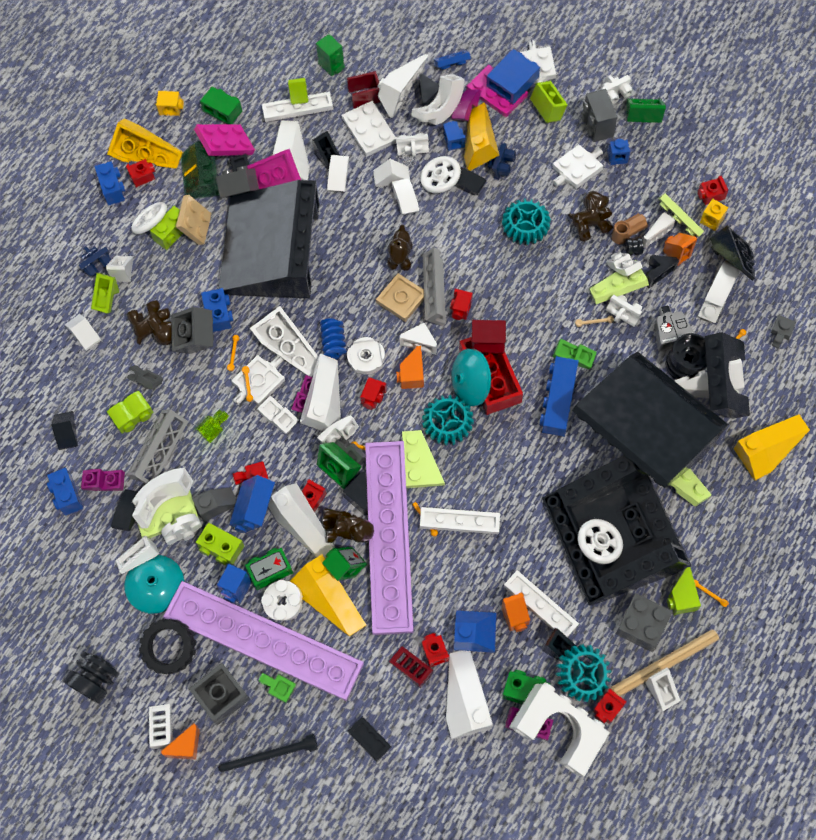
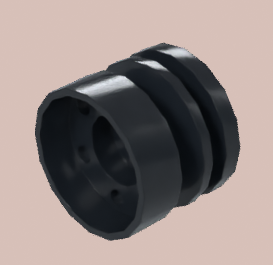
[665,333,707,380]
[63,651,120,704]

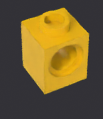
[156,91,184,116]
[700,199,728,231]

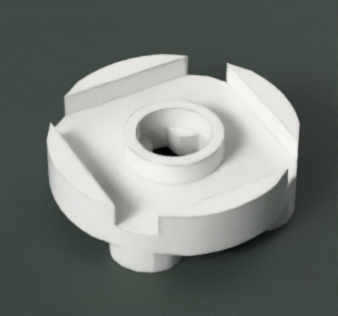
[347,337,385,374]
[161,514,202,545]
[261,580,303,621]

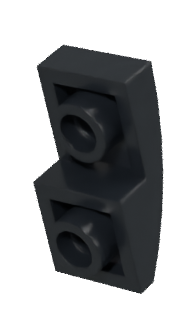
[446,167,486,195]
[111,489,138,532]

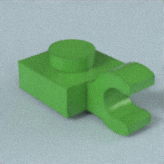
[258,673,296,703]

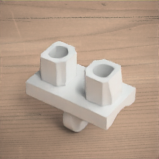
[601,75,633,104]
[396,133,429,157]
[606,295,642,327]

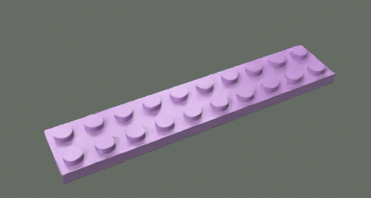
[365,441,413,635]
[163,581,364,701]

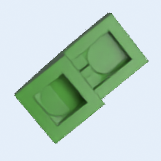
[552,339,597,369]

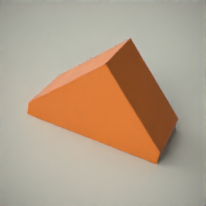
[161,724,200,760]

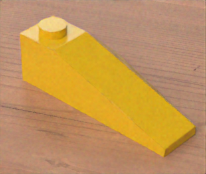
[464,103,499,171]
[107,118,183,168]

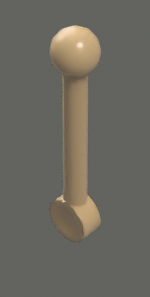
[575,316,614,327]

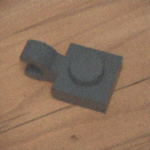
[771,315,796,349]
[127,365,163,390]
[335,438,366,465]

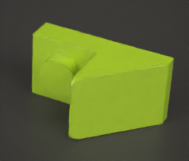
[288,78,308,105]
[91,273,119,313]

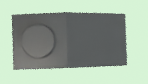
[192,487,237,522]

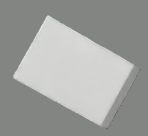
[373,159,410,187]
[106,256,133,282]
[65,314,101,351]
[400,323,437,355]
[645,668,680,711]

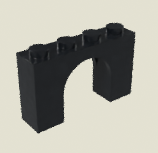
[705,332,750,419]

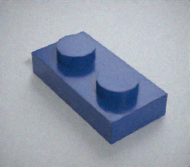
[433,50,471,69]

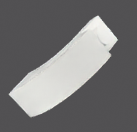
[411,74,464,125]
[698,261,740,323]
[132,468,193,529]

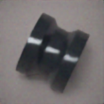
[625,236,644,256]

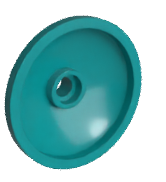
[451,349,491,406]
[124,555,185,614]

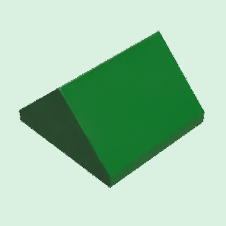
[627,98,666,123]
[316,442,362,489]

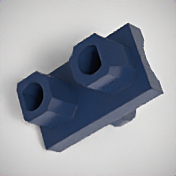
[487,143,516,180]
[79,246,111,278]

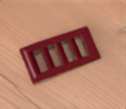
[389,646,433,688]

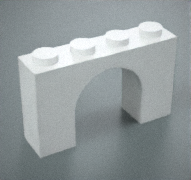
[509,683,610,776]

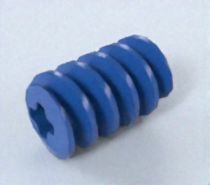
[320,318,347,359]

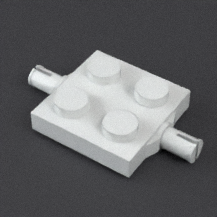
[521,40,556,84]
[553,145,603,189]
[231,355,285,406]

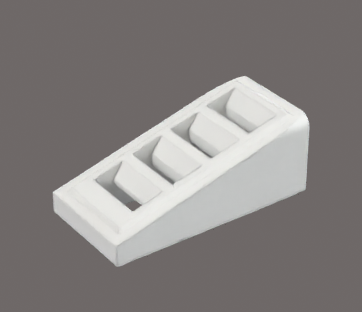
[643,212,676,248]
[116,536,159,574]
[149,704,173,749]

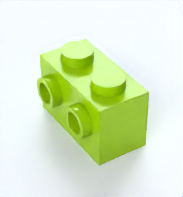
[530,81,568,123]
[149,206,183,250]
[196,522,244,566]

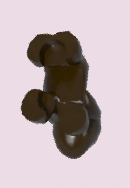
[568,191,613,241]
[387,224,413,271]
[126,300,172,345]
[322,508,374,543]

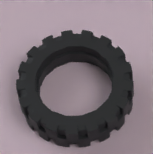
[139,619,196,674]

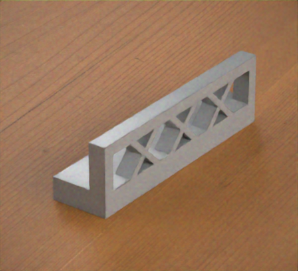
[422,248,446,326]
[126,409,188,484]

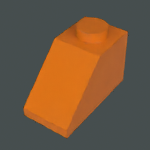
[663,233,697,265]
[396,346,424,389]
[501,592,530,632]

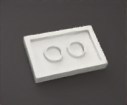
[342,101,396,157]

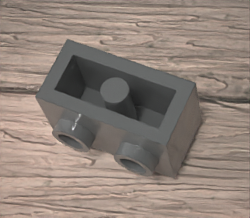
[216,166,259,198]

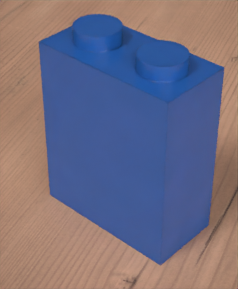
[486,49,540,104]
[229,475,275,533]

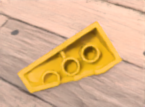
[734,414,810,481]
[290,554,366,637]

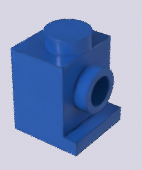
[443,121,465,151]
[607,139,630,165]

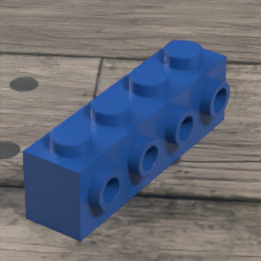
[539,356,579,437]

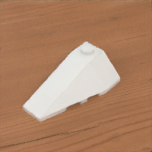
[378,54,428,118]
[250,306,318,377]
[446,651,493,740]

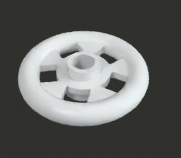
[420,156,461,193]
[131,202,167,234]
[578,519,623,564]

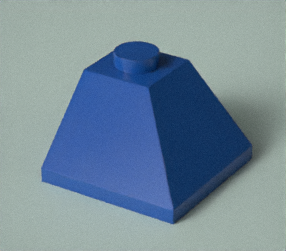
[454,610,496,653]

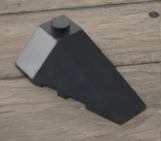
[710,225,755,281]

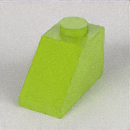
[667,567,701,615]

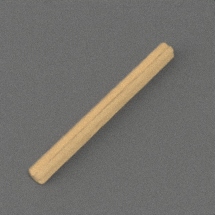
[611,630,719,696]

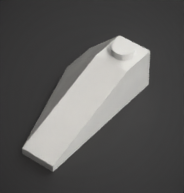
[273,120,310,180]
[300,354,341,431]
[675,359,744,398]
[268,483,336,559]

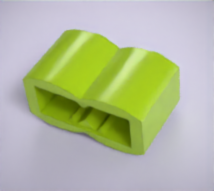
[107,391,154,433]

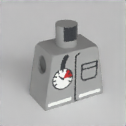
[654,305,695,352]

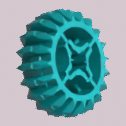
[502,198,551,246]
[422,395,474,445]
[556,644,612,702]

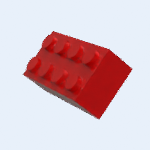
[459,337,523,415]

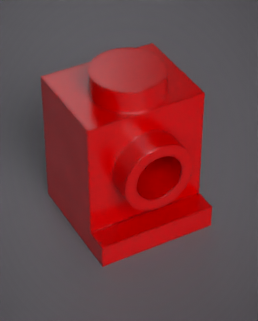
[125,159,156,188]
[698,175,728,205]
[450,288,473,320]
[360,377,387,410]
[302,479,327,513]
[421,633,449,668]
[593,689,626,725]

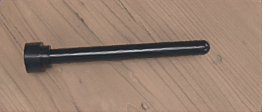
[218,733,318,772]

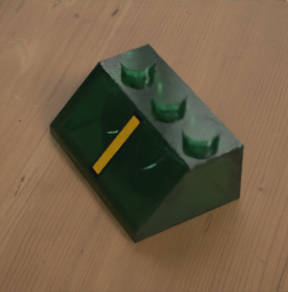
[181,141,220,199]

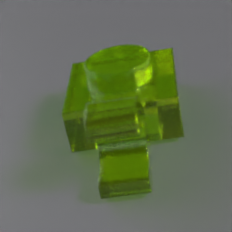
[196,409,229,443]

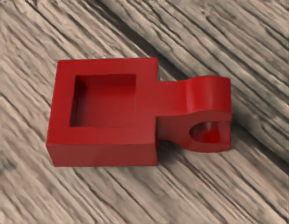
[233,461,269,485]

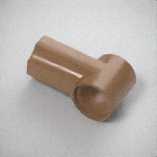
[611,213,648,244]

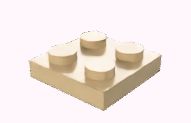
[176,195,212,245]
[376,273,424,322]

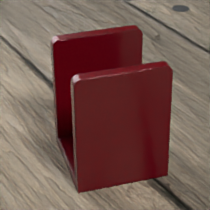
[347,71,381,109]
[471,320,506,354]

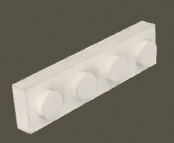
[262,92,333,122]
[420,507,500,534]
[504,570,579,637]

